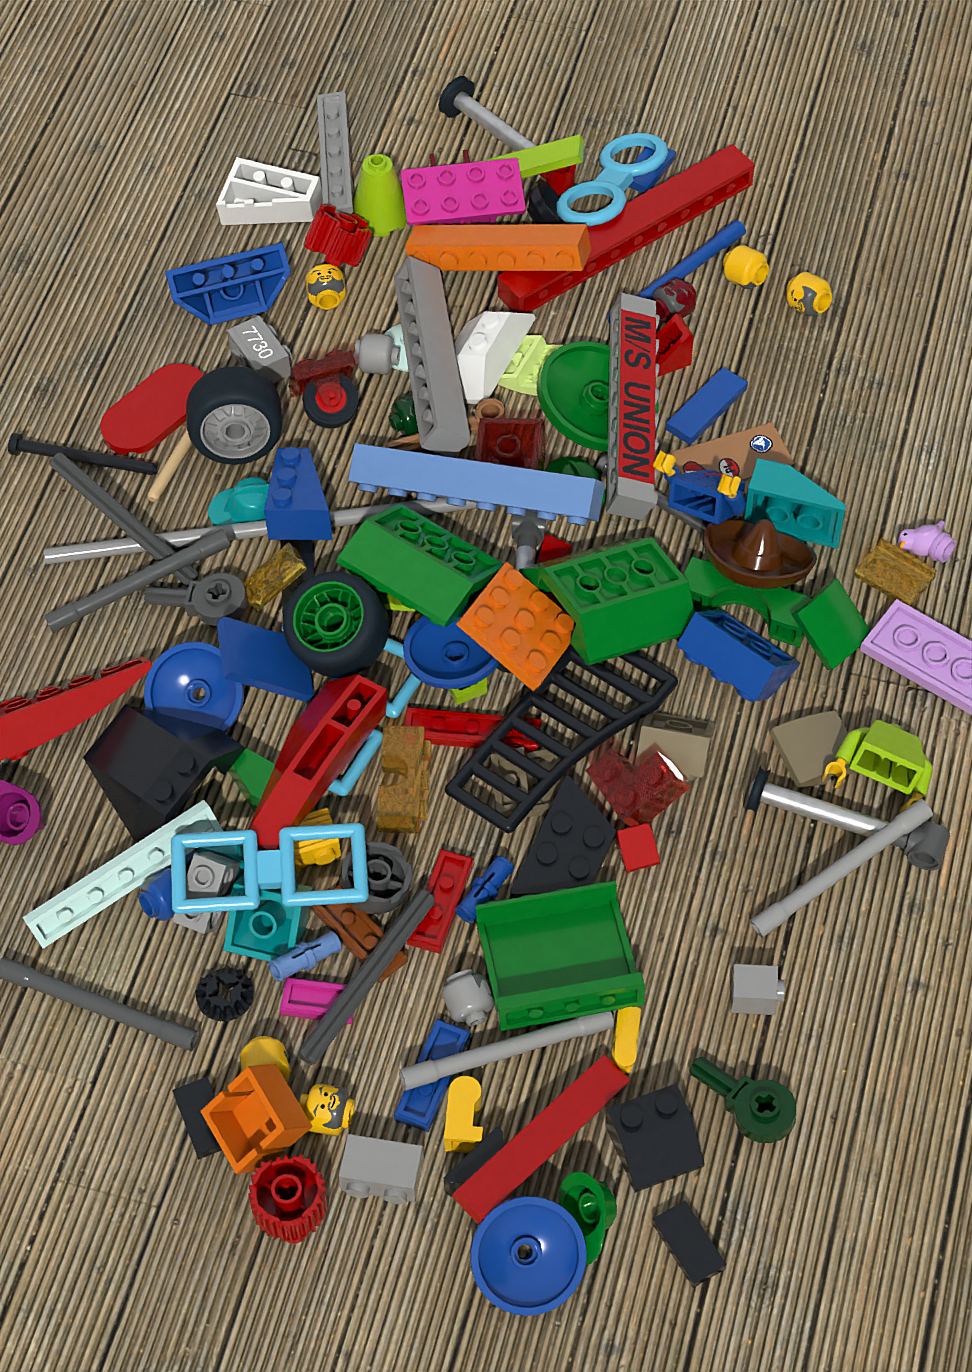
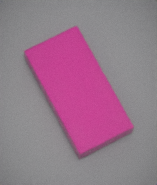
[280,977,355,1024]

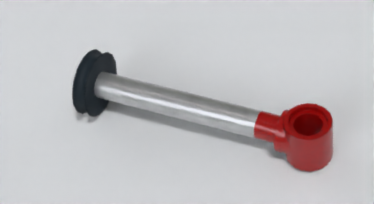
[438,76,576,196]

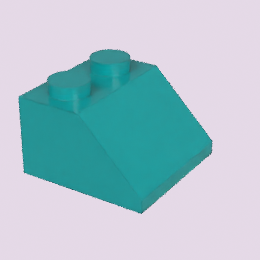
[223,874,314,961]

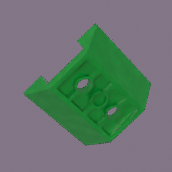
[336,503,504,627]
[519,537,695,666]

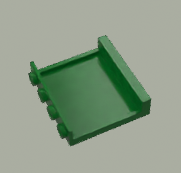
[475,881,645,1031]

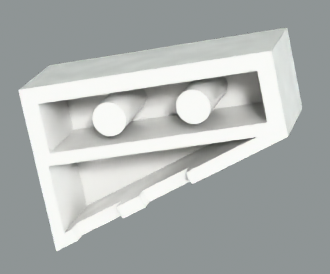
[216,157,323,225]

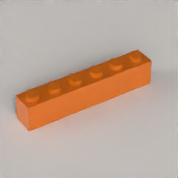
[405,224,591,271]

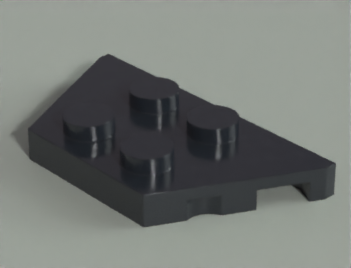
[510,776,617,898]

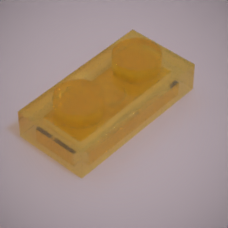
[243,542,307,611]

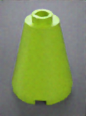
[353,154,407,237]

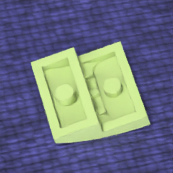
[498,335,563,396]

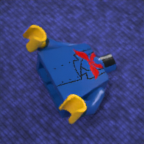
[653,450,747,524]

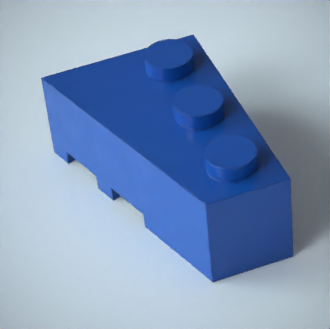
[264,447,333,540]

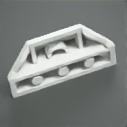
[454,311,536,404]

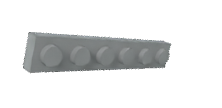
[317,91,354,216]

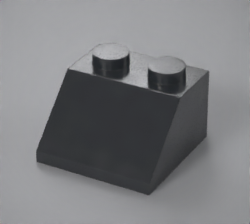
[605,1083,705,1193]

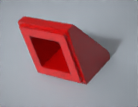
[616,823,660,873]

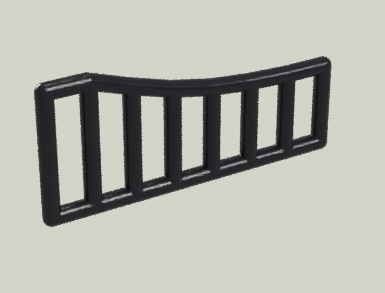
[445,643,678,834]

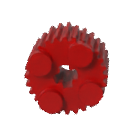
[303,203,372,267]
[248,1154,328,1244]

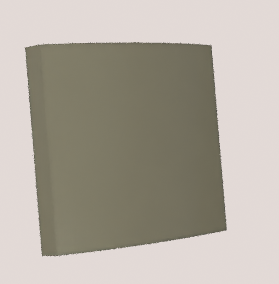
[769,710,858,788]
[491,747,566,817]

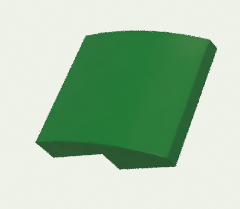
[791,578,871,670]

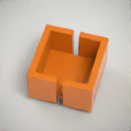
[200,1064,313,1174]

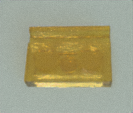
[854,538,937,607]

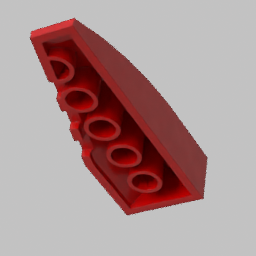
[0,656,152,761]

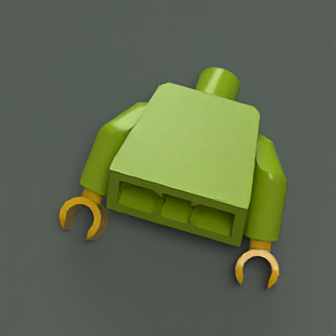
[822,720,933,813]

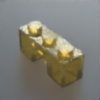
[376,726,432,834]

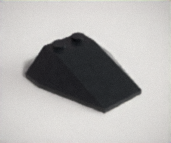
[83,704,246,842]

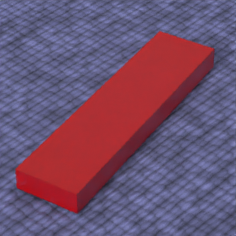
[402,707,542,753]

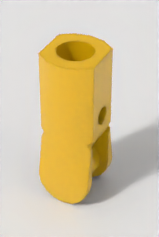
[611,1007,641,1075]

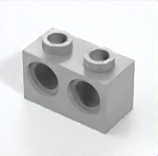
[172,851,240,934]

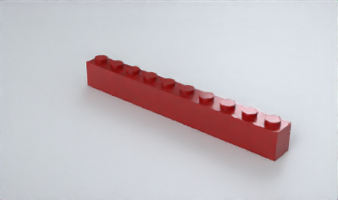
[497,144,755,313]

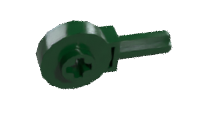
[689,1057,797,1143]

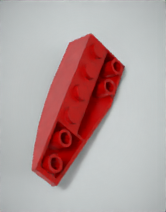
[248,674,387,851]

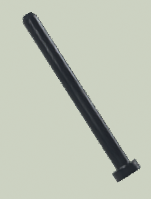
[8,433,159,475]

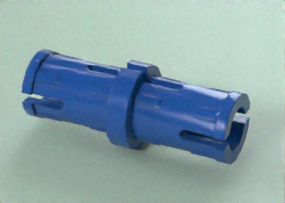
[455,856,514,923]

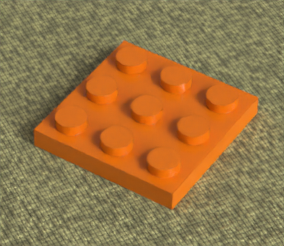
[456,561,576,691]

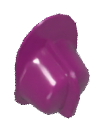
[0,780,46,845]

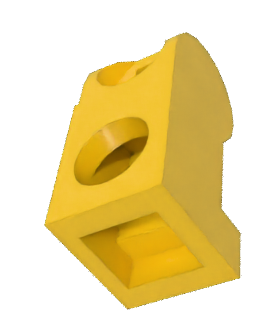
[444,1076,483,1153]

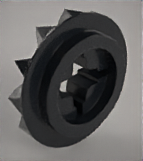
[195,965,254,1021]

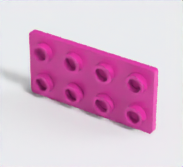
[401,158,526,226]

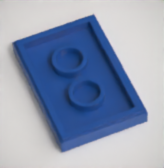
[217,616,314,702]

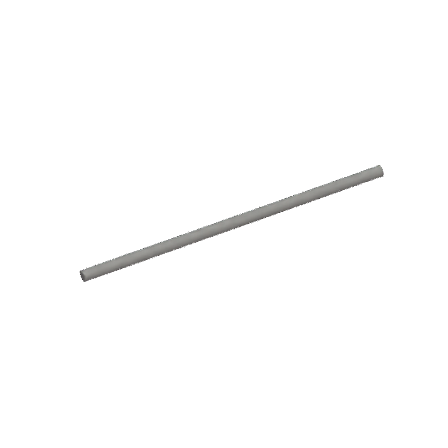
[44,497,477,565]

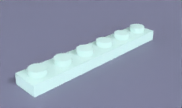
[22,800,223,949]

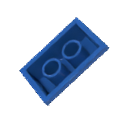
[676,609,800,702]

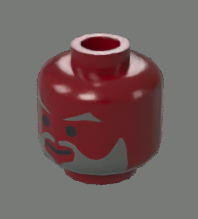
[652,278,696,322]

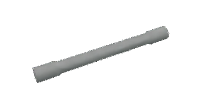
[750,799,933,938]
[399,1011,614,1091]

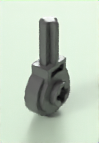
[144,573,248,626]

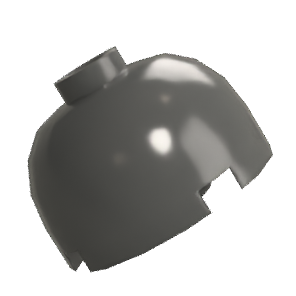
[341,841,412,915]

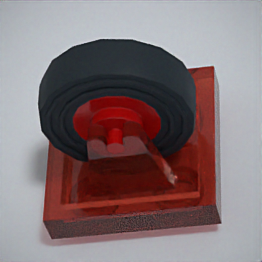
[288,350,359,429]

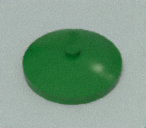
[537,341,659,452]

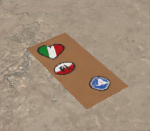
[666,422,795,480]

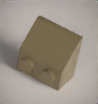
[635,712,715,780]

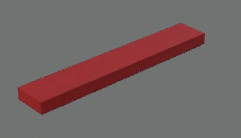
[452,1054,630,1225]

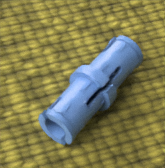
[268,931,342,982]

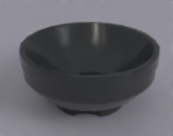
[527,181,568,224]

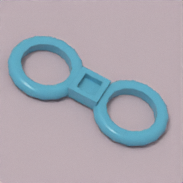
[556,133,668,227]

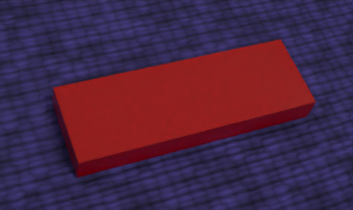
[407,849,475,954]

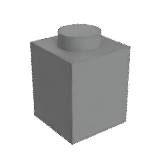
[731,964,785,1015]

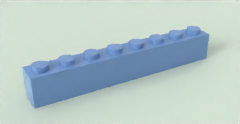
[348,443,605,526]

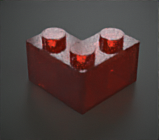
[585,748,691,827]

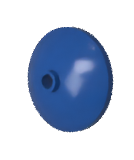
[403,606,500,689]
[144,642,244,733]
[470,1196,587,1316]

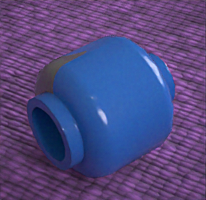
[138,868,187,921]

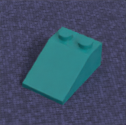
[744,458,846,549]

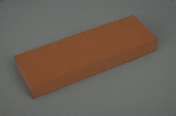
[312,885,408,983]

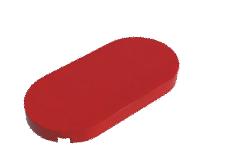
[100,363,204,455]

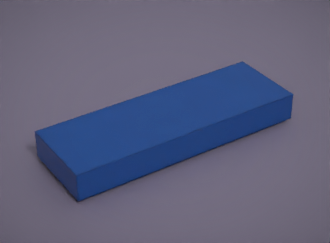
[666,367,748,445]
[394,1019,471,1132]

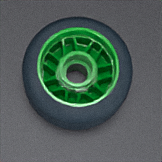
[283,571,389,678]

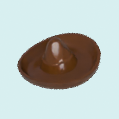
[704,519,817,589]

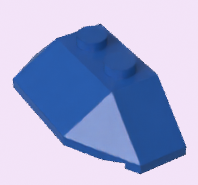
[165,242,291,326]

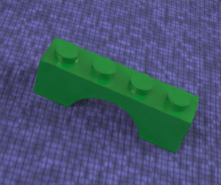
[683,556,811,648]

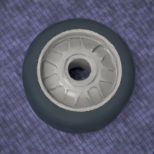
[186,366,283,465]

